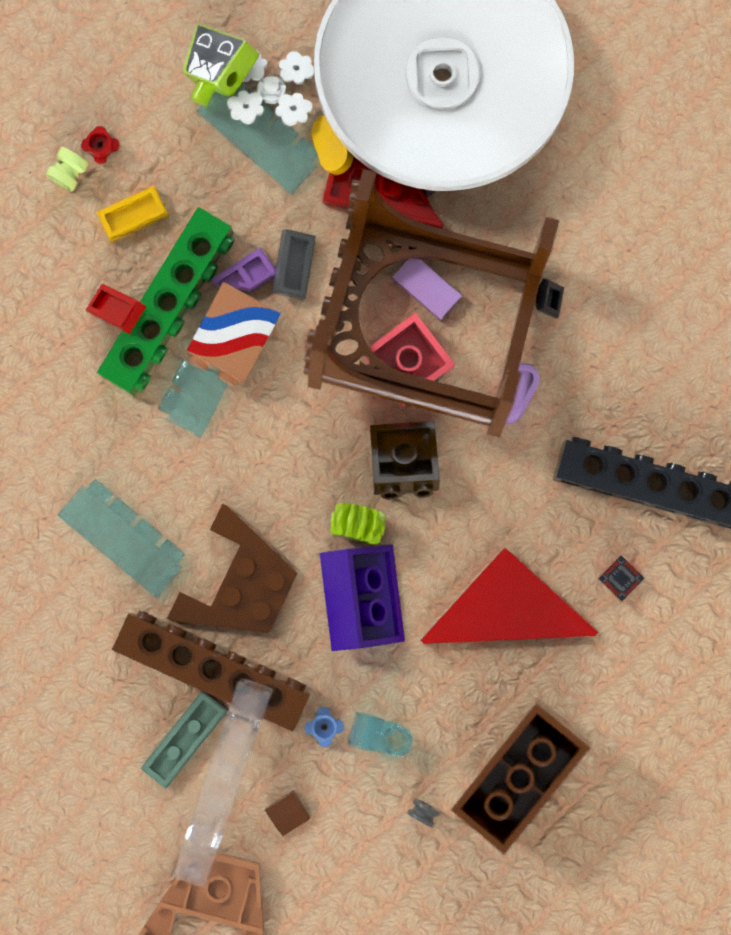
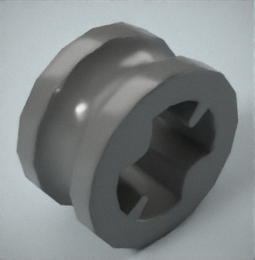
[407,798,441,827]

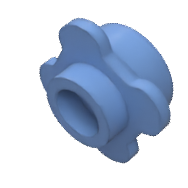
[305,707,344,747]

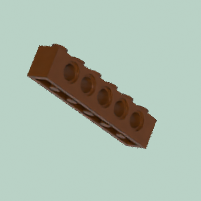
[112,610,310,732]

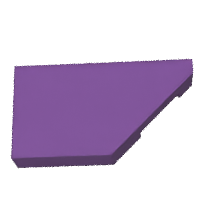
[211,247,276,293]

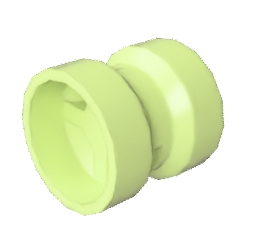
[45,147,89,192]

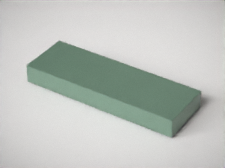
[140,691,228,789]

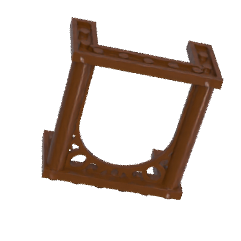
[303,169,559,438]

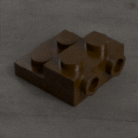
[370,421,440,500]

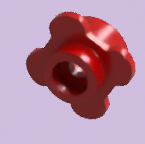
[81,126,120,164]

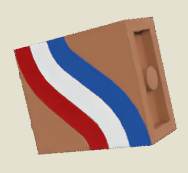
[184,282,281,386]

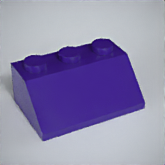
[320,544,405,651]

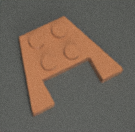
[139,846,264,935]

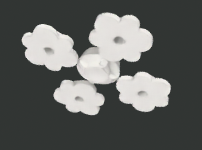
[227,50,315,126]

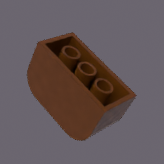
[451,700,592,855]

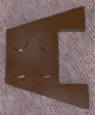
[167,504,297,633]

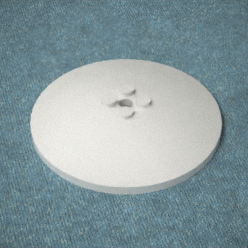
[314,0,574,191]

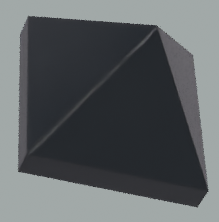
[535,279,564,318]

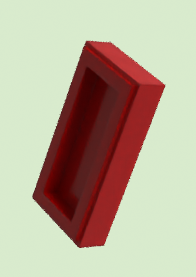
[86,283,146,334]

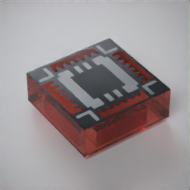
[597,555,645,602]

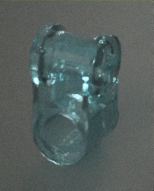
[347,712,413,757]

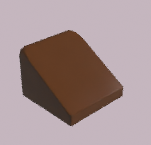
[264,790,311,836]

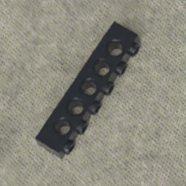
[553,437,731,529]

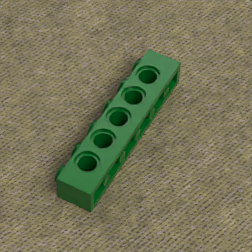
[96,207,235,396]

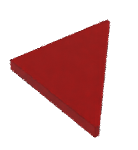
[322,156,444,229]
[420,547,599,644]

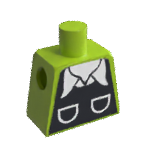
[183,24,260,107]

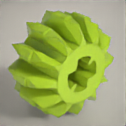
[330,503,386,545]

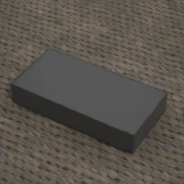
[272,229,316,300]

